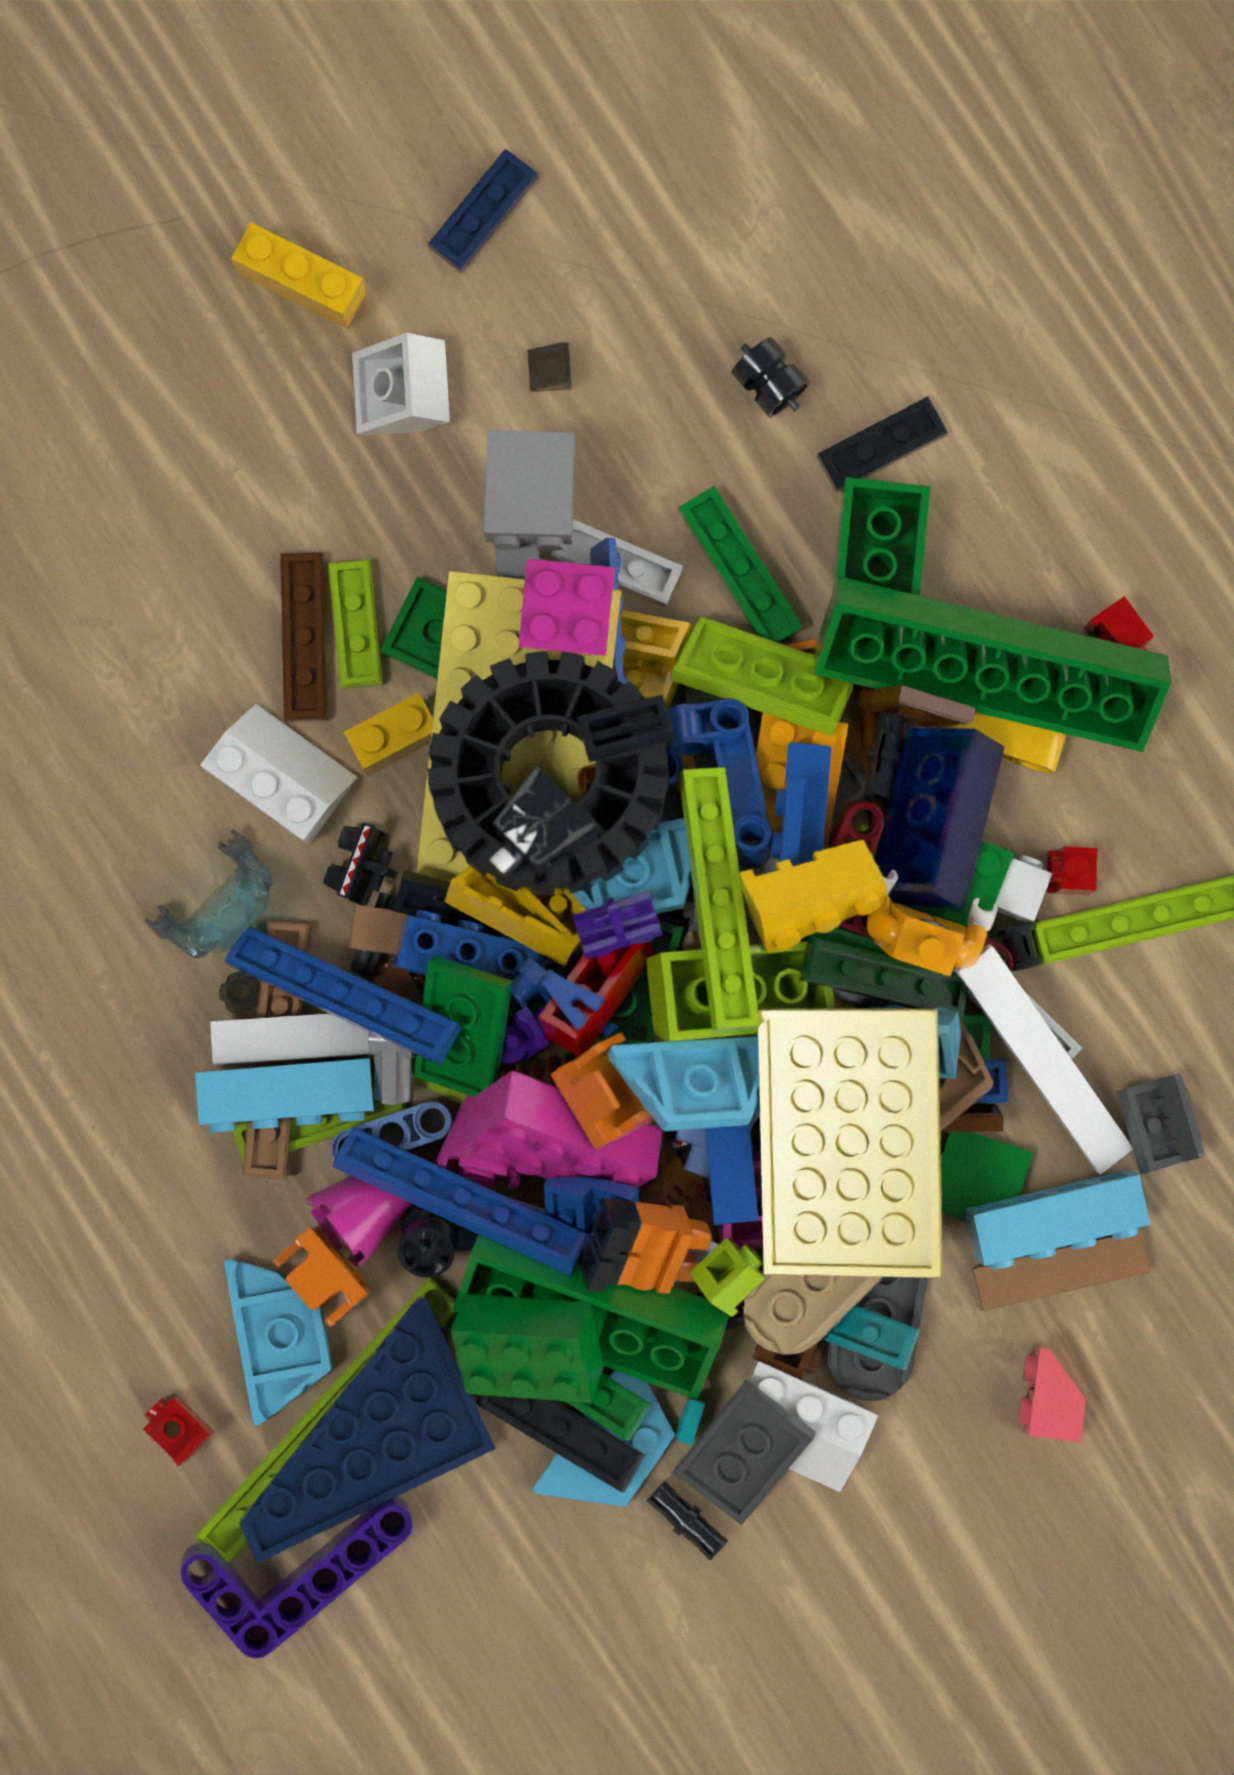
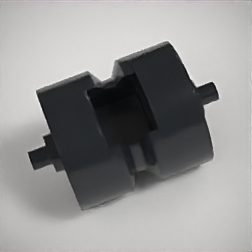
[731,337,810,418]
[398,1204,458,1278]

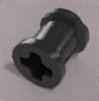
[996,922,1044,972]

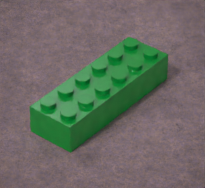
[452,1234,729,1400]

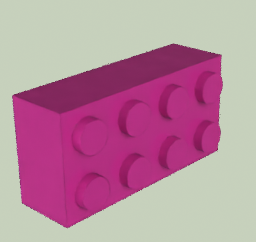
[462,1070,663,1188]

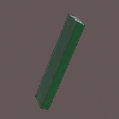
[800,937,968,1018]

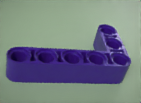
[180,1496,413,1659]

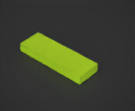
[328,559,383,690]

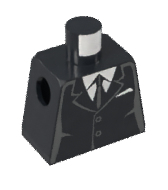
[488,766,599,878]

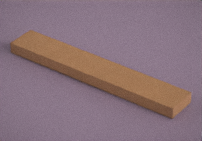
[242,921,311,1180]

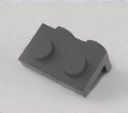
[1116,1074,1205,1174]

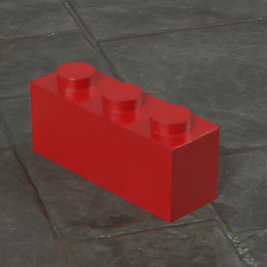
[539,941,655,1057]

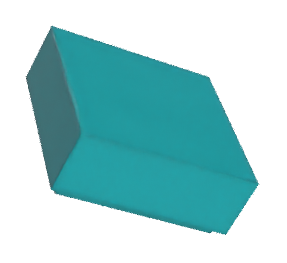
[675,1398,705,1446]

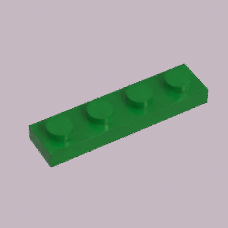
[678,486,803,643]

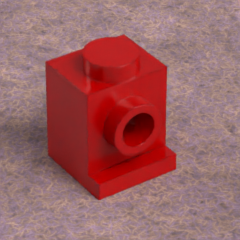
[1084,596,1154,651]
[1046,846,1098,896]
[143,1395,215,1467]

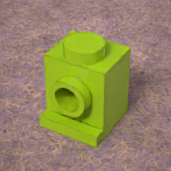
[689,1237,766,1317]

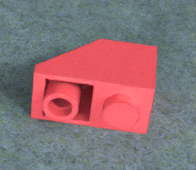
[1018,1346,1086,1442]

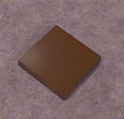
[858,685,976,729]

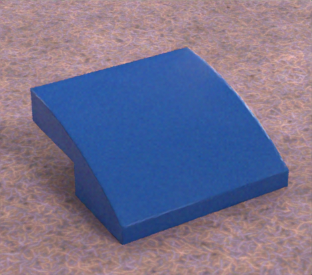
[544,1177,639,1234]

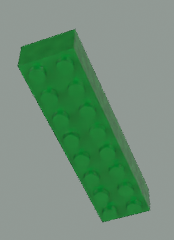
[814,576,1171,752]

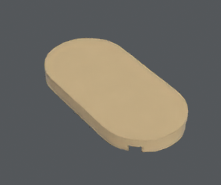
[744,1270,884,1354]

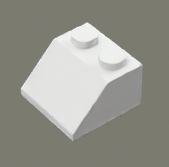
[352,333,450,435]

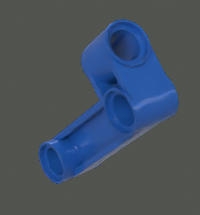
[667,699,771,868]

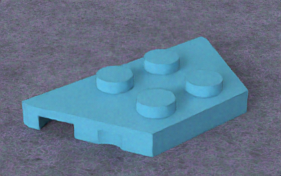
[572,818,692,914]
[608,1036,760,1131]
[224,1259,333,1426]
[532,1370,675,1507]

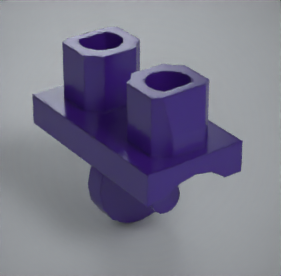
[572,891,662,959]
[501,1006,549,1064]

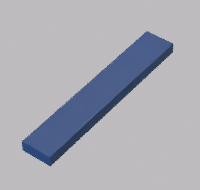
[224,924,462,1066]
[333,1127,589,1276]

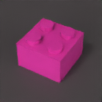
[518,558,615,656]

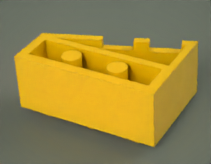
[739,840,887,953]
[445,866,586,967]

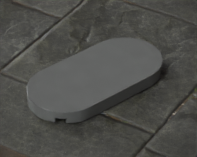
[827,1276,928,1401]

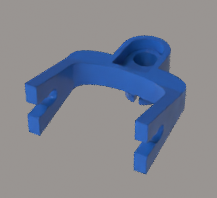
[510,958,619,1050]

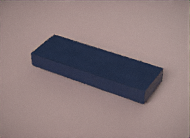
[428,148,538,273]

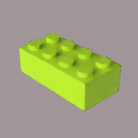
[646,939,835,1043]

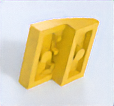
[620,610,692,710]

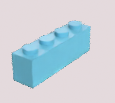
[195,1058,373,1133]
[964,1169,1150,1270]

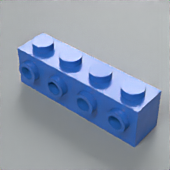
[392,910,576,1004]

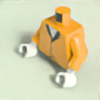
[867,865,998,976]

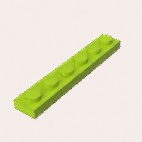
[678,767,760,1032]

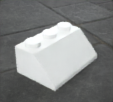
[200,704,359,846]
[747,1360,878,1492]

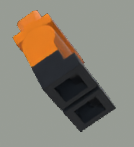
[578,1198,711,1294]

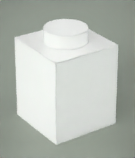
[995,855,1052,924]

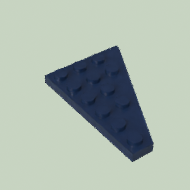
[239,1294,496,1563]

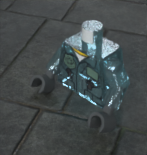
[145,829,273,959]

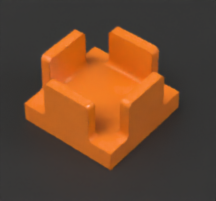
[550,1033,654,1150]
[272,1226,374,1327]

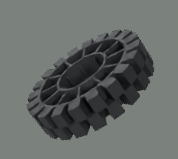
[427,651,669,896]

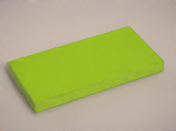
[671,616,855,736]

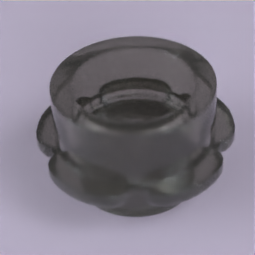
[219,972,260,1014]

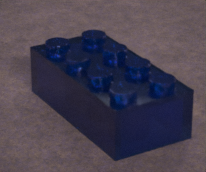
[874,728,1005,909]

